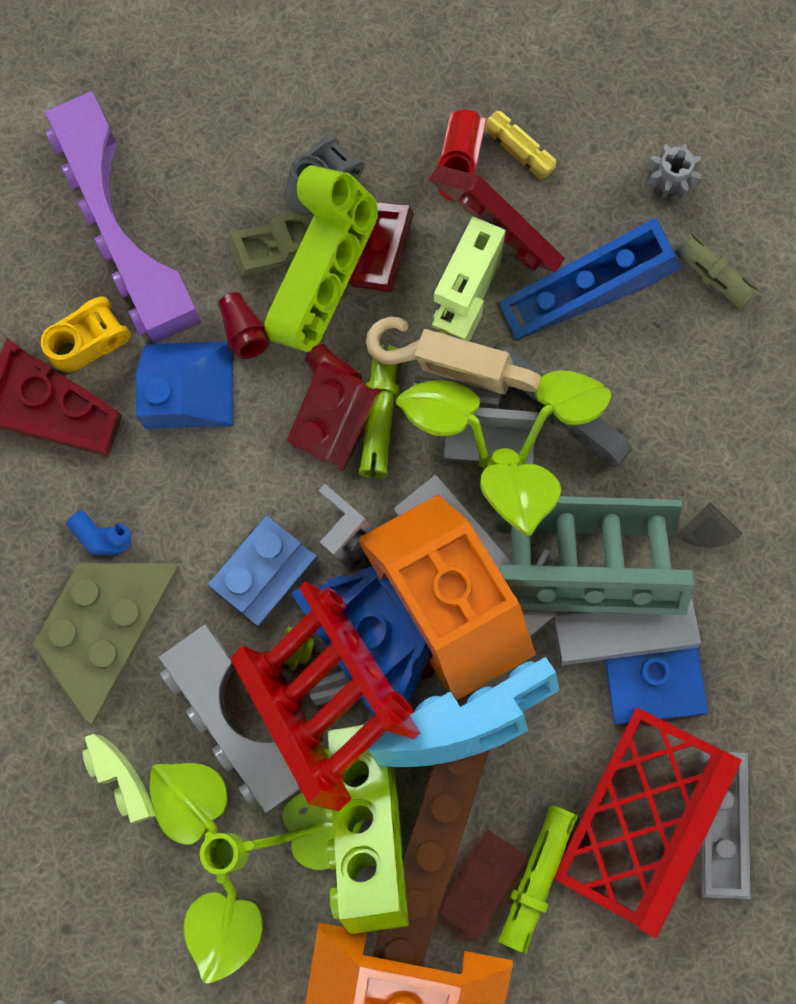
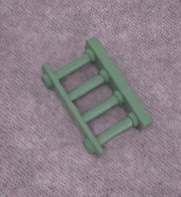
[496,496,694,615]

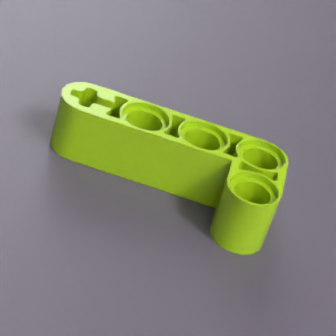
[264,165,378,352]

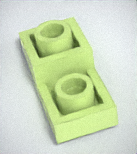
[83,734,156,823]

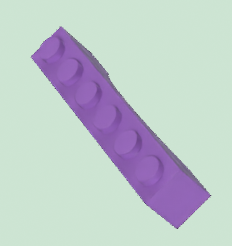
[45,91,201,344]

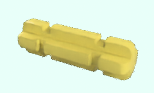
[485,111,556,180]

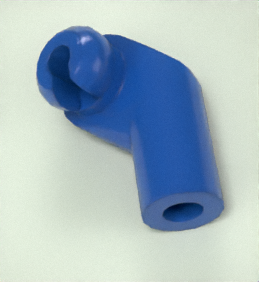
[66,510,131,555]

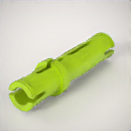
[359,345,400,479]
[497,804,578,954]

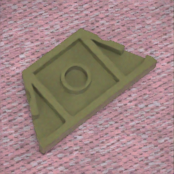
[33,563,180,725]

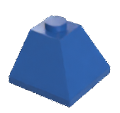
[136,341,233,429]

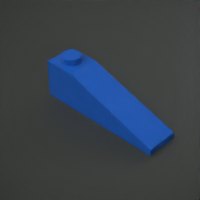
[499,218,682,340]

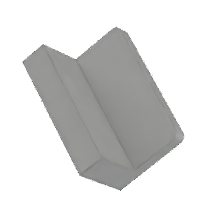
[444,407,539,464]
[319,484,374,570]

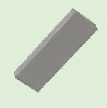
[553,599,701,665]
[698,751,751,899]

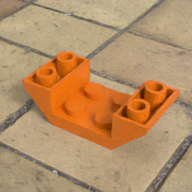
[357,494,536,701]
[305,922,513,1004]

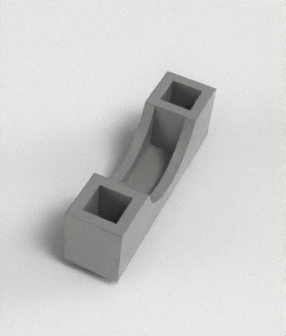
[159,624,300,813]

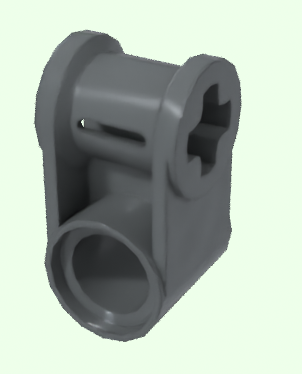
[284,135,365,213]

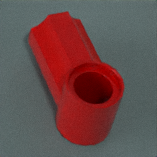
[437,109,486,201]

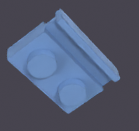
[208,515,317,628]

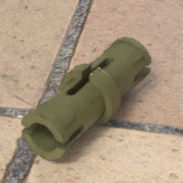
[675,232,759,310]

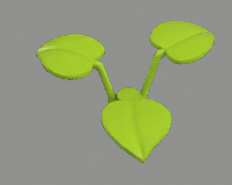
[396,370,611,537]
[150,763,365,984]

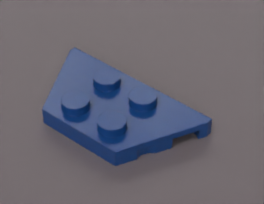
[291,566,431,716]

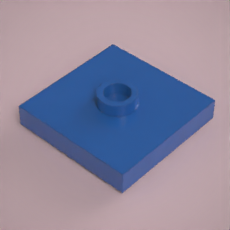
[604,648,708,725]

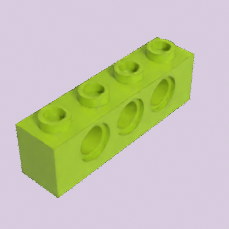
[324,725,409,934]

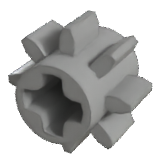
[647,144,702,199]

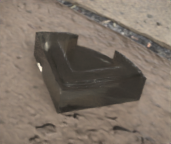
[677,502,743,548]

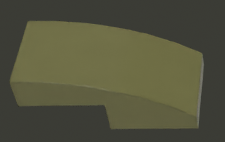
[227,211,314,278]

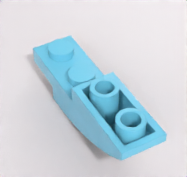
[368,657,560,767]

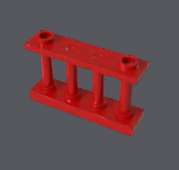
[230,582,421,812]

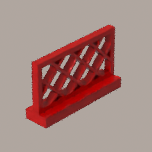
[554,707,742,938]

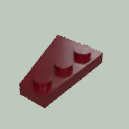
[429,165,566,272]
[0,338,122,457]

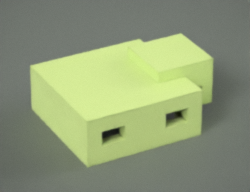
[432,216,506,341]

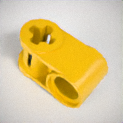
[41,296,131,373]

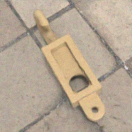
[366,316,542,395]

